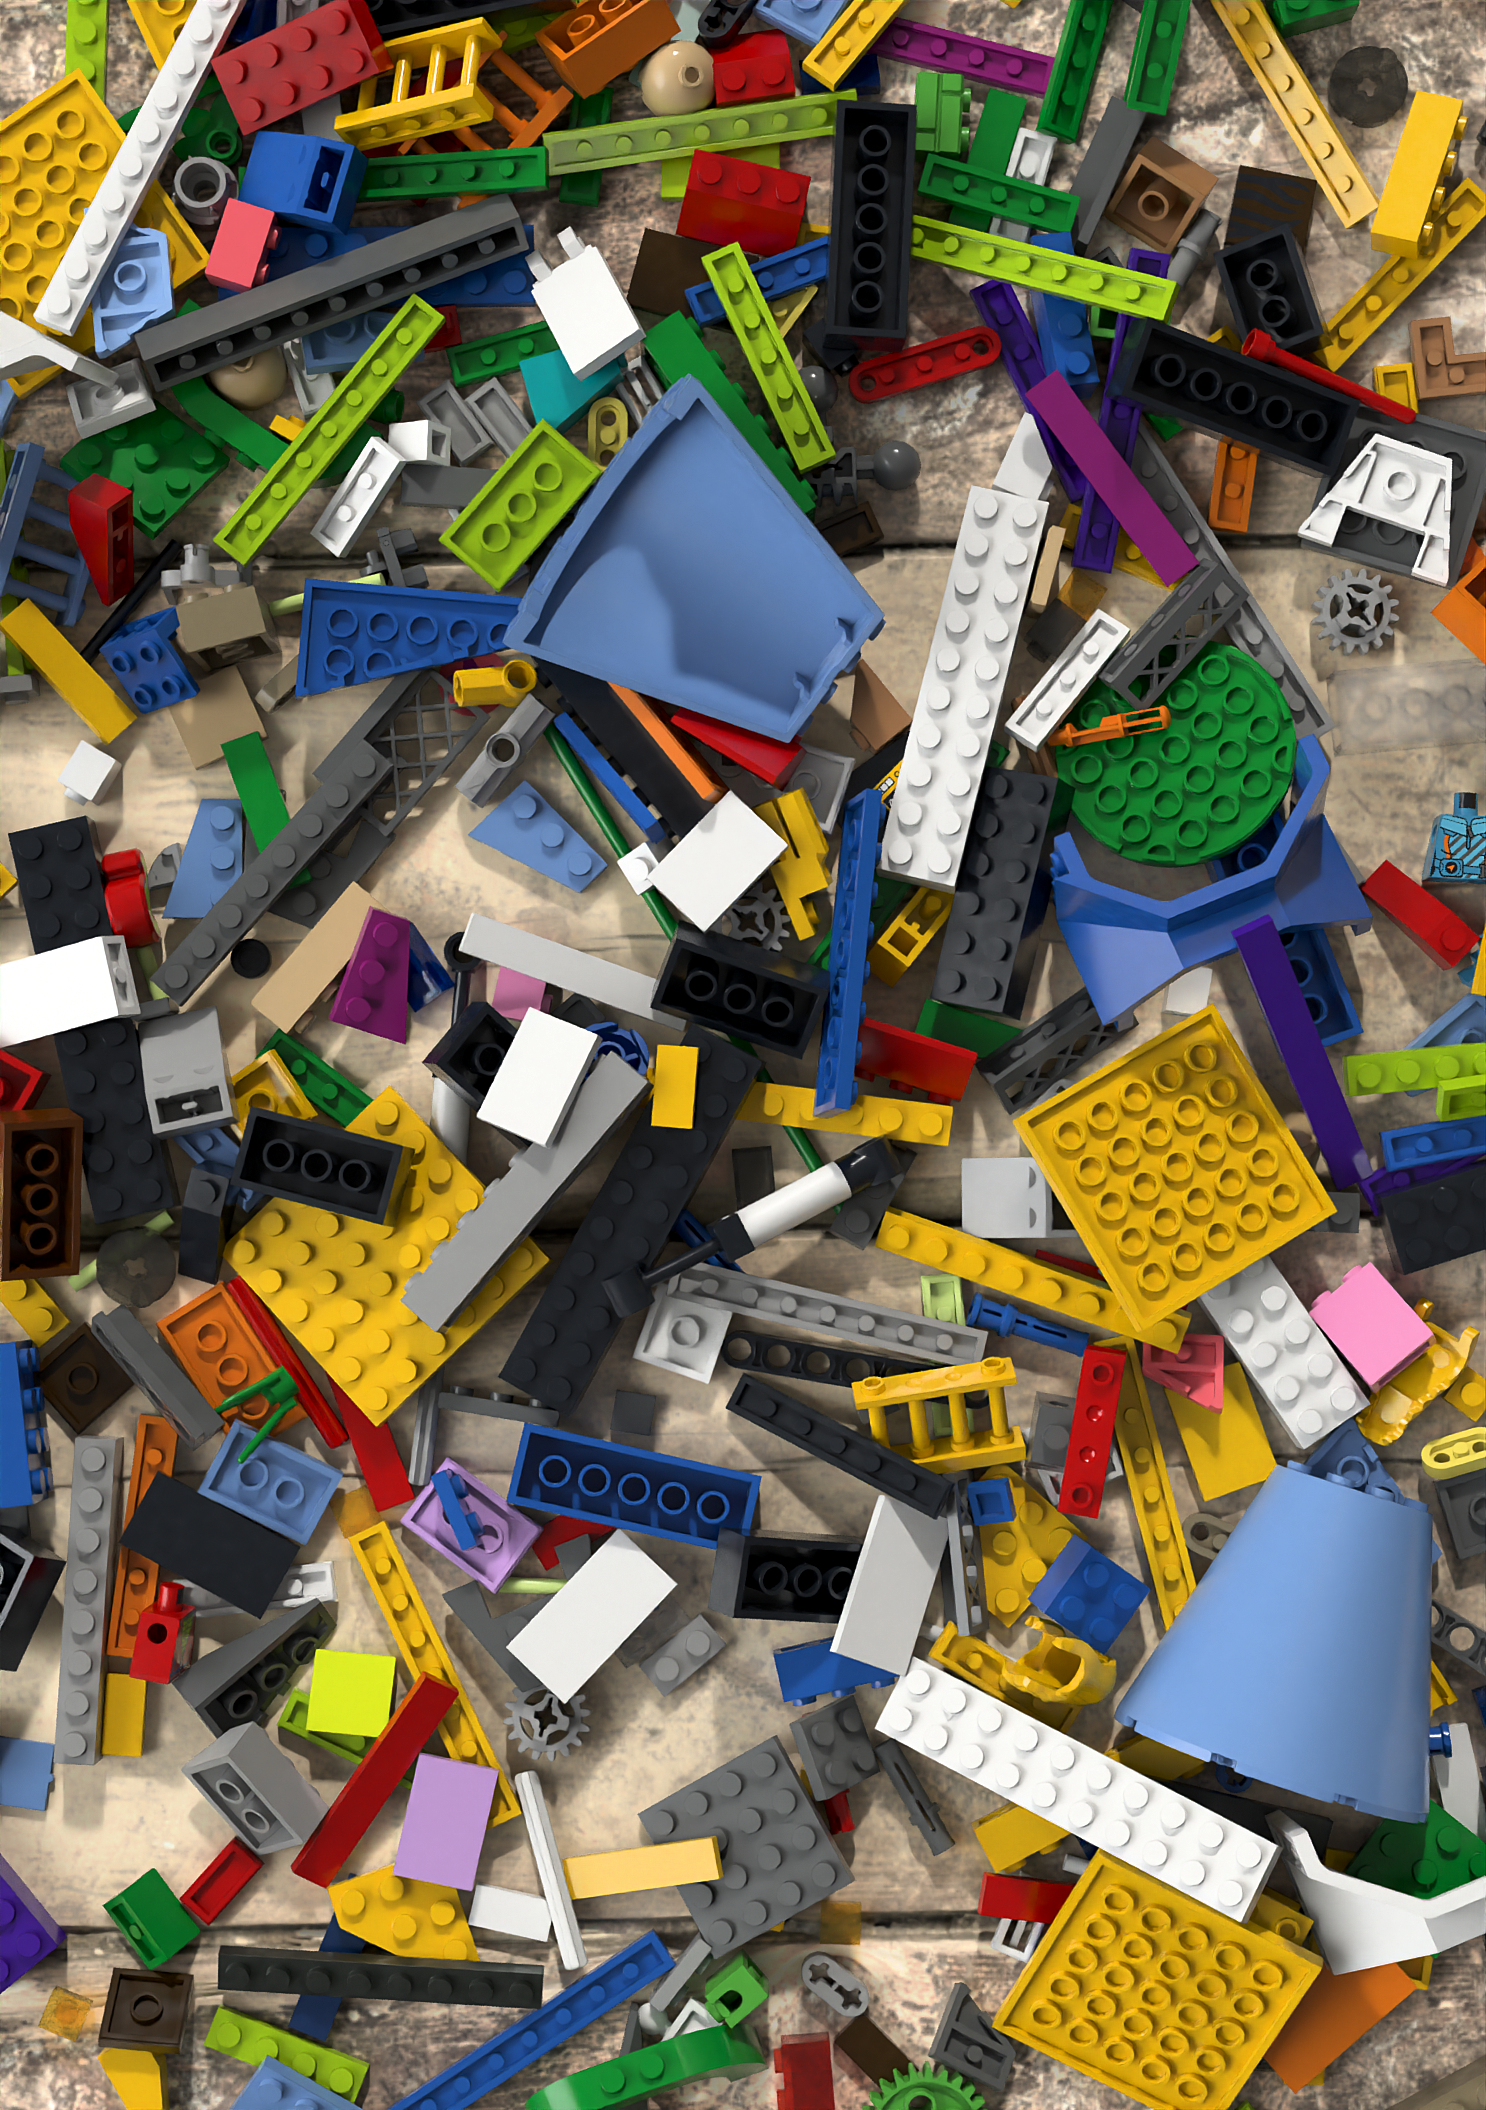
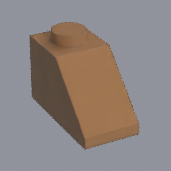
[849,659,913,756]

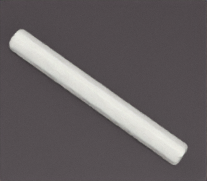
[514,1770,588,1970]

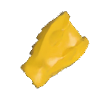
[1355,1297,1480,1446]

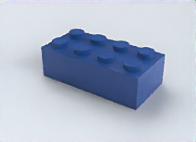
[0,1339,53,1508]

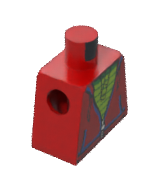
[129,1582,197,1685]

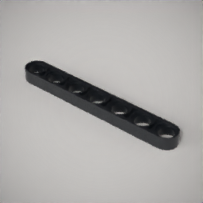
[721,1330,990,1409]

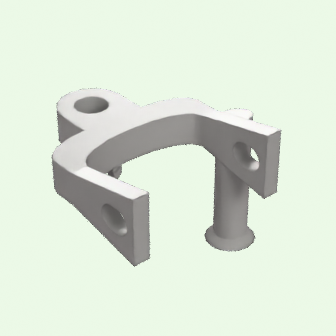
[161,544,252,605]

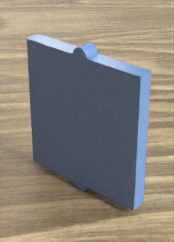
[0,1736,55,1811]

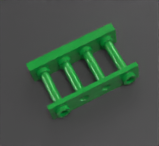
[1123,0,1191,116]

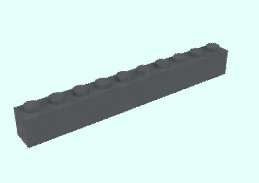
[133,193,529,392]

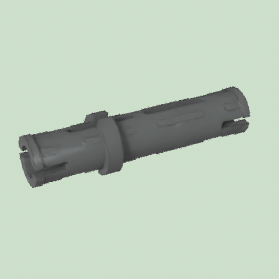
[873,1738,955,1856]

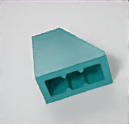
[519,349,629,435]

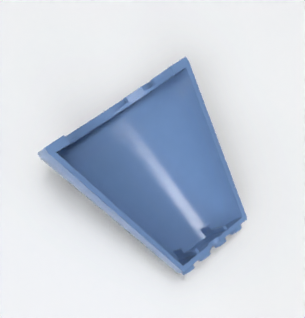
[502,373,886,743]
[1114,1460,1433,1823]

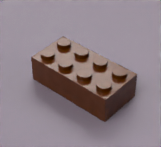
[0,1107,83,1282]

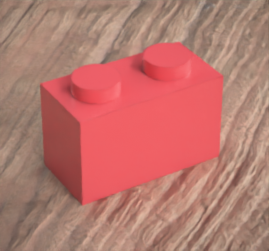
[205,198,282,293]

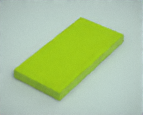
[438,418,603,593]

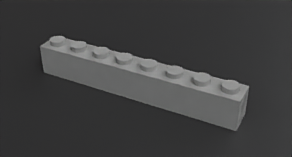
[400,1051,654,1333]
[54,1435,124,1765]

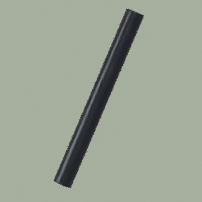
[79,539,184,665]

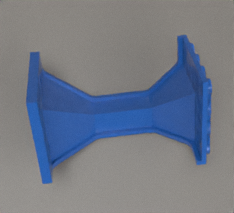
[1050,733,1373,1032]

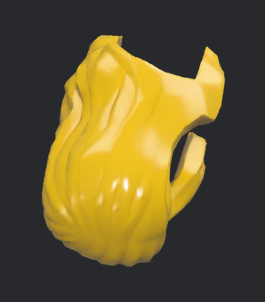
[1002,1616,1117,1706]

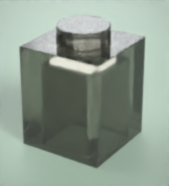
[1023,597,1087,664]

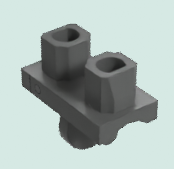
[359,526,430,589]

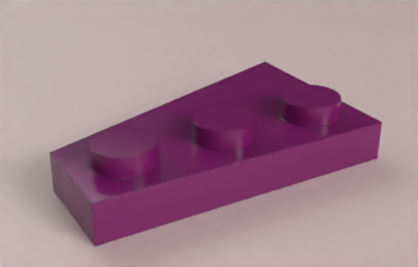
[329,906,410,1045]

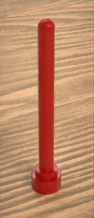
[1241,328,1416,424]

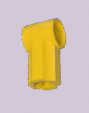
[453,659,537,708]

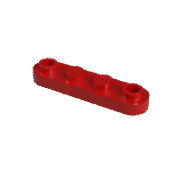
[848,326,1001,404]

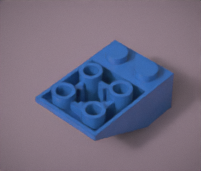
[237,130,369,236]

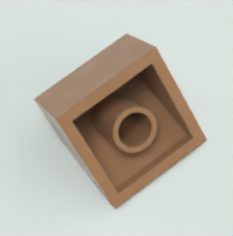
[1102,136,1219,255]

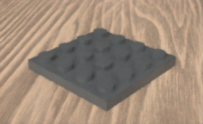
[1300,403,1486,590]
[638,1735,855,1959]

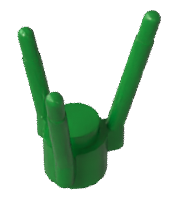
[214,1365,301,1464]

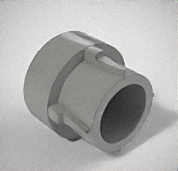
[171,156,239,232]

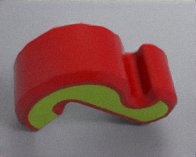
[101,848,161,949]

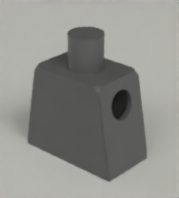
[1024,1391,1076,1474]

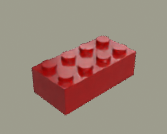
[210,0,394,136]

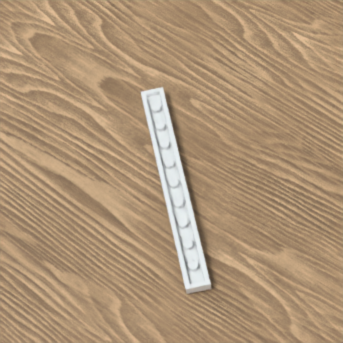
[33,0,247,337]

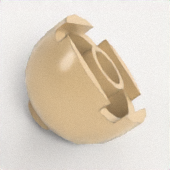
[638,40,715,116]
[208,346,288,411]

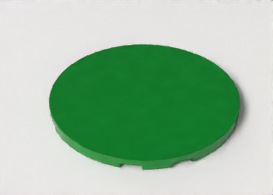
[1055,635,1297,868]

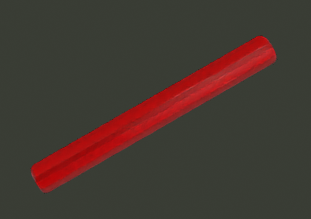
[227,1275,349,1449]

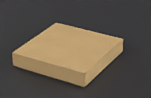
[1024,525,1066,620]
[168,665,269,770]

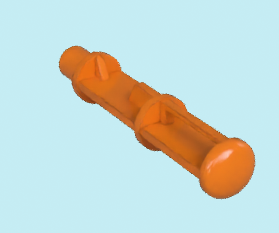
[1048,705,1171,747]

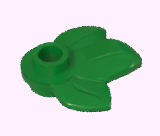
[172,93,243,167]

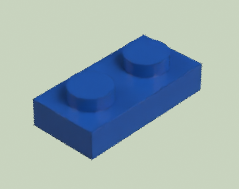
[430,1470,485,1551]

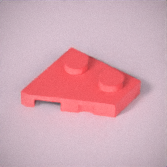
[1142,1333,1224,1414]

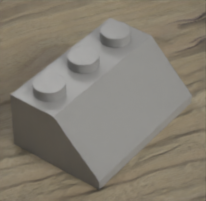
[181,1721,330,1857]

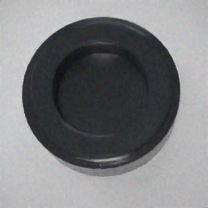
[230,939,272,979]

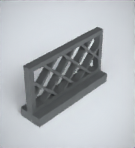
[312,668,490,838]

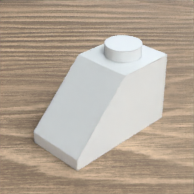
[991,412,1055,502]

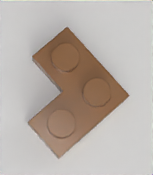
[1408,316,1486,402]

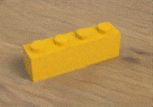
[1370,90,1469,260]

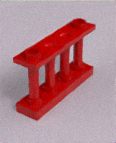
[1057,1344,1127,1519]

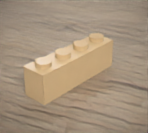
[250,881,391,1036]

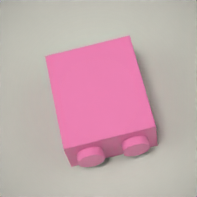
[1308,1262,1437,1393]

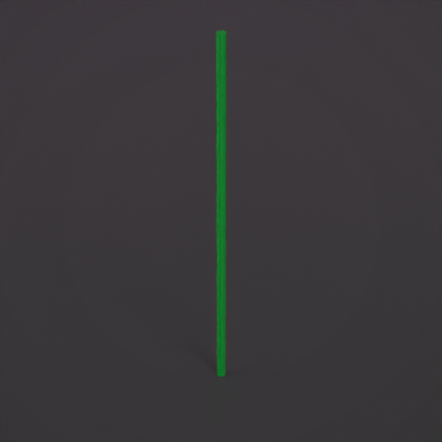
[539,699,870,1241]

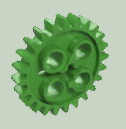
[862,2061,988,2110]

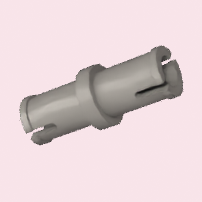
[1167,209,1223,291]

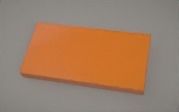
[607,681,730,804]
[156,1281,309,1438]
[1263,1960,1418,2094]

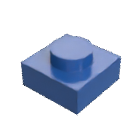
[966,1478,1017,1526]

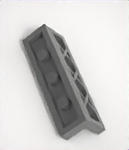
[1069,96,1147,258]
[1097,558,1250,714]
[974,986,1139,1115]
[91,1303,225,1451]
[938,1468,990,1636]

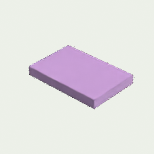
[400,1457,544,1594]
[392,1752,499,1891]

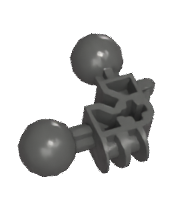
[777,365,921,507]

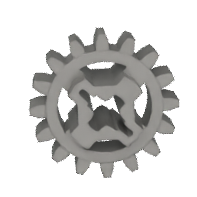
[1311,568,1399,656]
[710,882,791,954]
[503,1684,592,1761]

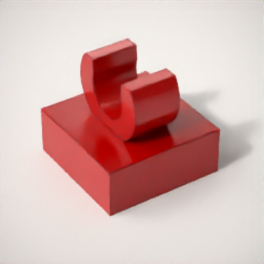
[424,305,463,353]

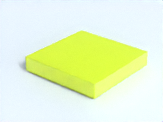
[306,1649,396,1738]

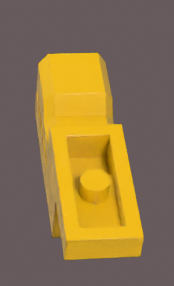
[751,786,833,941]

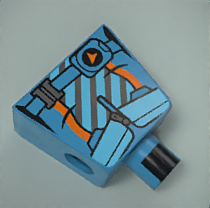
[1422,792,1486,884]

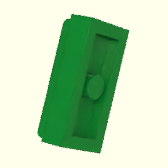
[102,1868,200,1970]

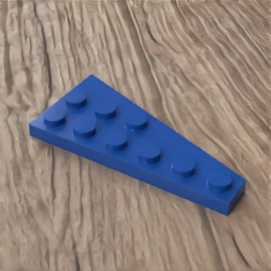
[295,578,522,700]

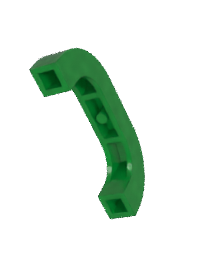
[171,298,386,489]
[525,2023,769,2110]

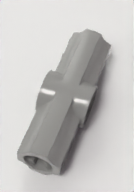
[455,693,557,808]

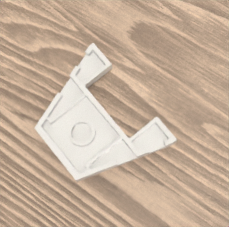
[1298,434,1452,587]

